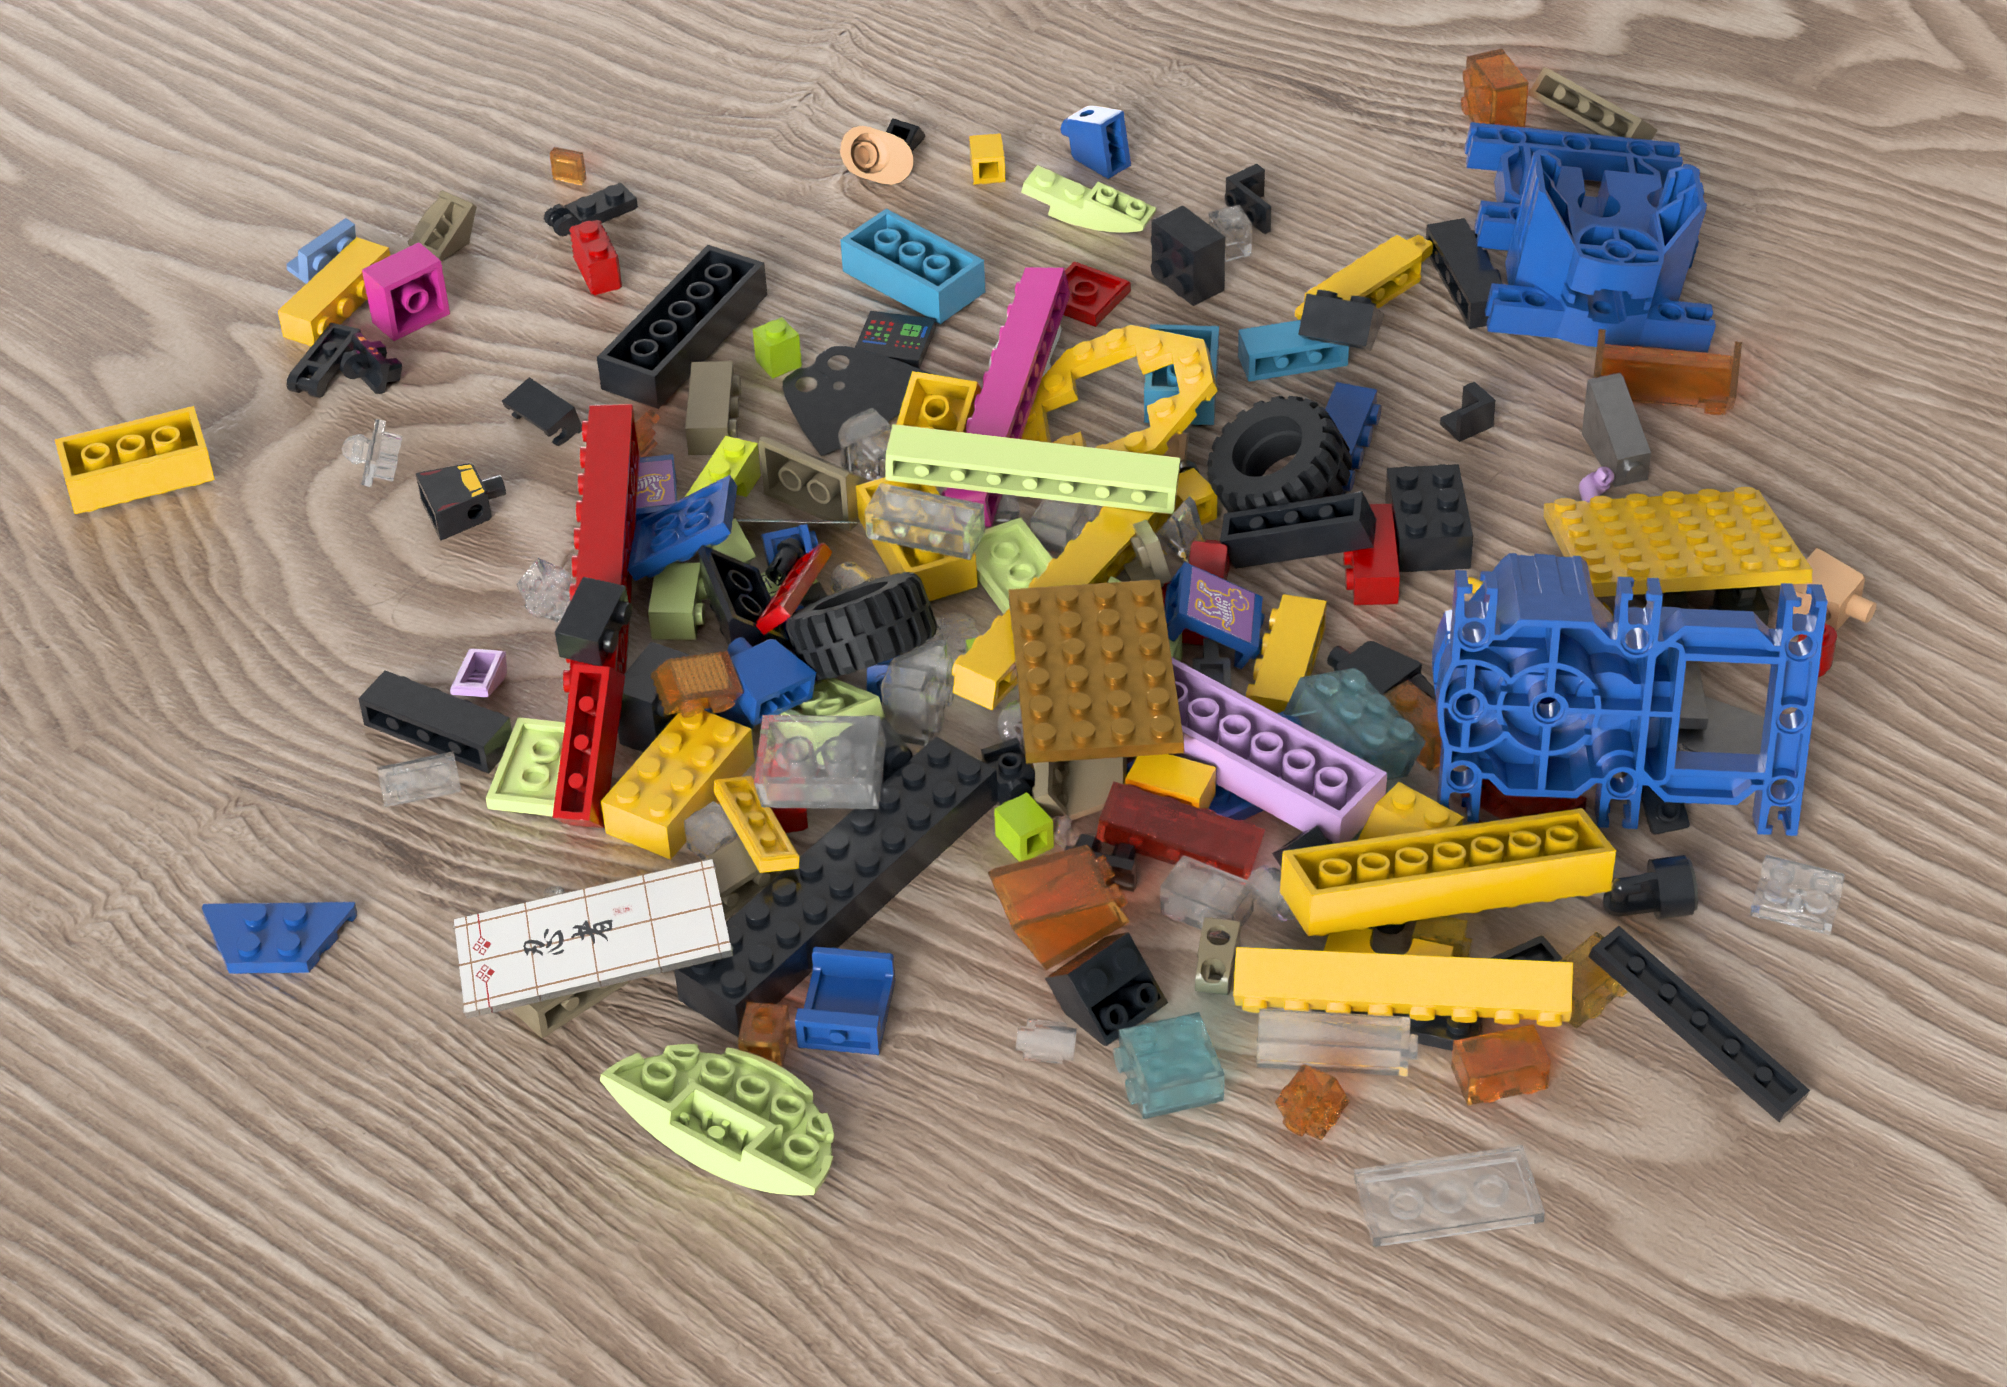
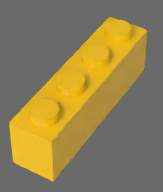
[278,237,390,346]
[1246,594,1327,715]

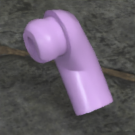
[1579,466,1614,502]

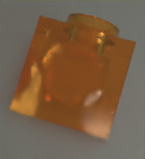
[738,1002,791,1068]

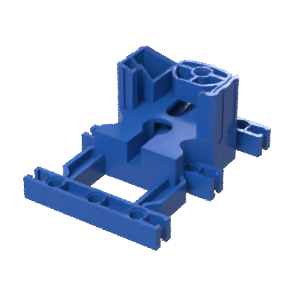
[1464,122,1716,353]
[1432,553,1828,836]

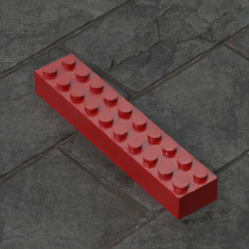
[563,404,640,698]

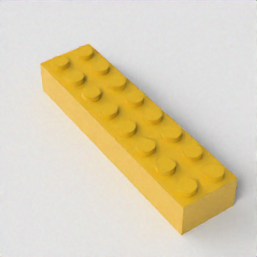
[1280,808,1616,936]

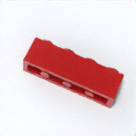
[552,664,625,828]

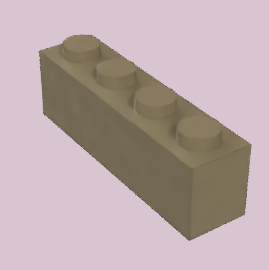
[1528,67,1658,140]

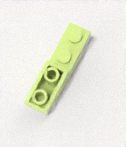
[1021,165,1156,233]

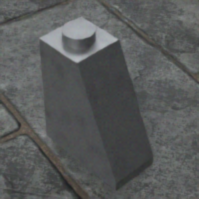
[1582,373,1651,487]

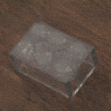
[754,715,886,809]

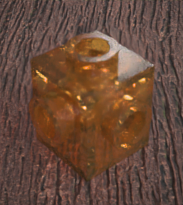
[1274,1064,1350,1141]

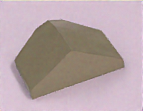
[408,190,477,261]

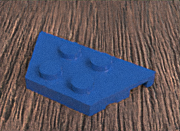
[202,902,357,974]

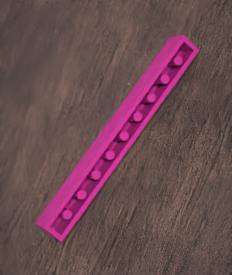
[941,267,1070,527]

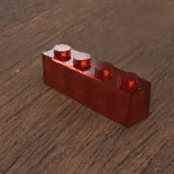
[1096,781,1266,888]

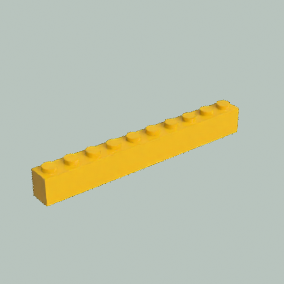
[952,506,1171,711]

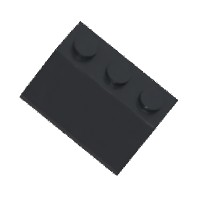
[698,545,789,647]

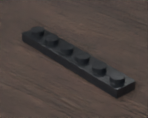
[1588,926,1810,1122]

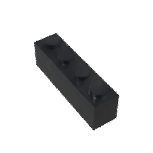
[1426,218,1503,329]
[1220,491,1377,569]
[358,670,512,774]

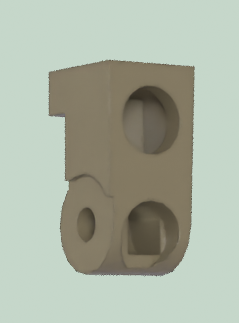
[1195,917,1240,995]

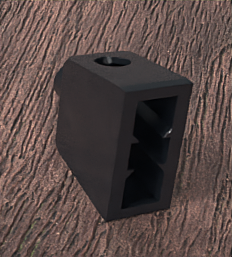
[1327,641,1422,727]

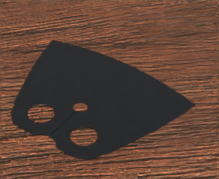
[782,346,930,456]

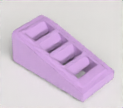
[451,649,507,697]

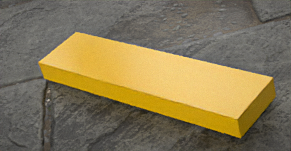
[713,776,799,873]

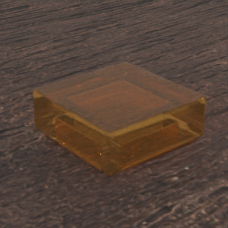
[549,147,587,185]

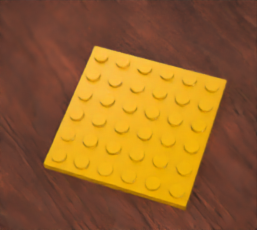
[1544,487,1813,597]

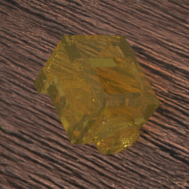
[1411,916,1473,958]

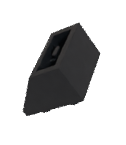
[1298,290,1384,351]
[1045,932,1168,1046]

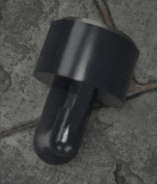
[1603,855,1698,920]

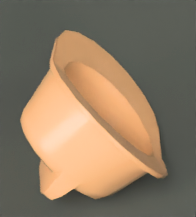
[840,126,913,185]

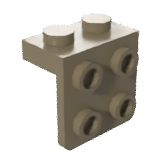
[1032,757,1127,825]

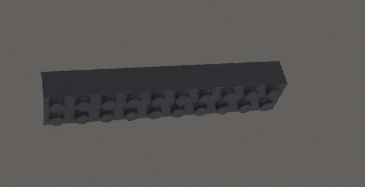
[674,736,998,1038]

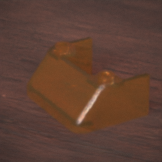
[1593,329,1742,415]

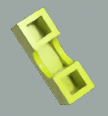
[685,436,761,497]

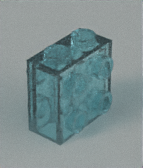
[1113,1012,1224,1119]

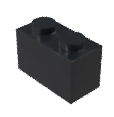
[555,577,632,666]

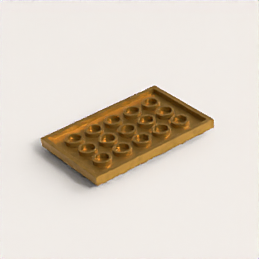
[1009,579,1184,764]

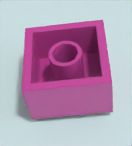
[362,242,450,341]

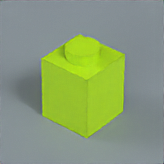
[752,317,802,379]
[994,793,1054,864]

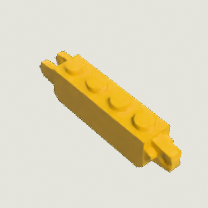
[1295,235,1433,320]

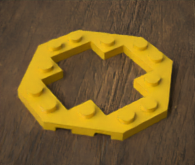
[1021,325,1218,456]

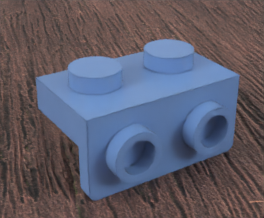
[286,218,356,284]

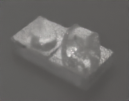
[377,752,462,807]

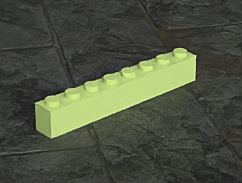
[886,424,1181,514]

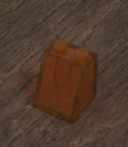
[988,845,1130,971]

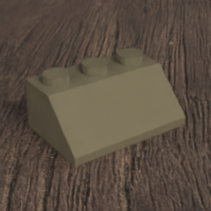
[759,436,873,531]

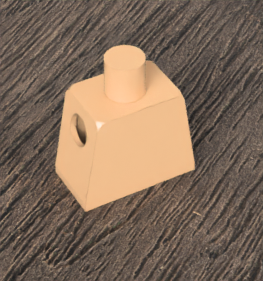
[1793,548,1877,631]

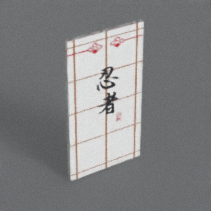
[453,859,733,1019]

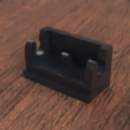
[502,377,582,446]

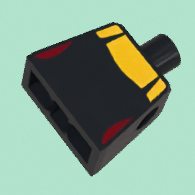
[416,463,506,541]

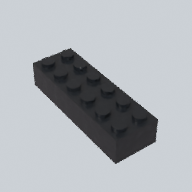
[597,245,767,409]

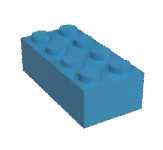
[840,209,986,324]

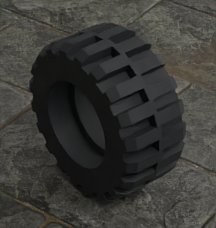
[1207,395,1352,513]
[786,572,937,680]

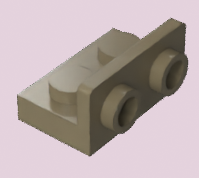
[1123,520,1172,588]

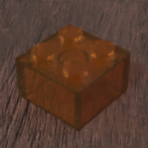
[1461,48,1529,128]

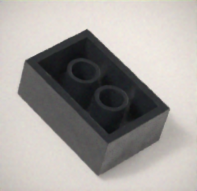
[1385,464,1473,572]

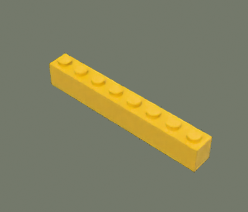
[1233,947,1573,1027]

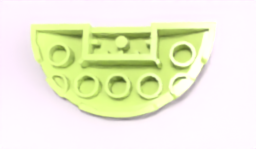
[600,1044,834,1195]

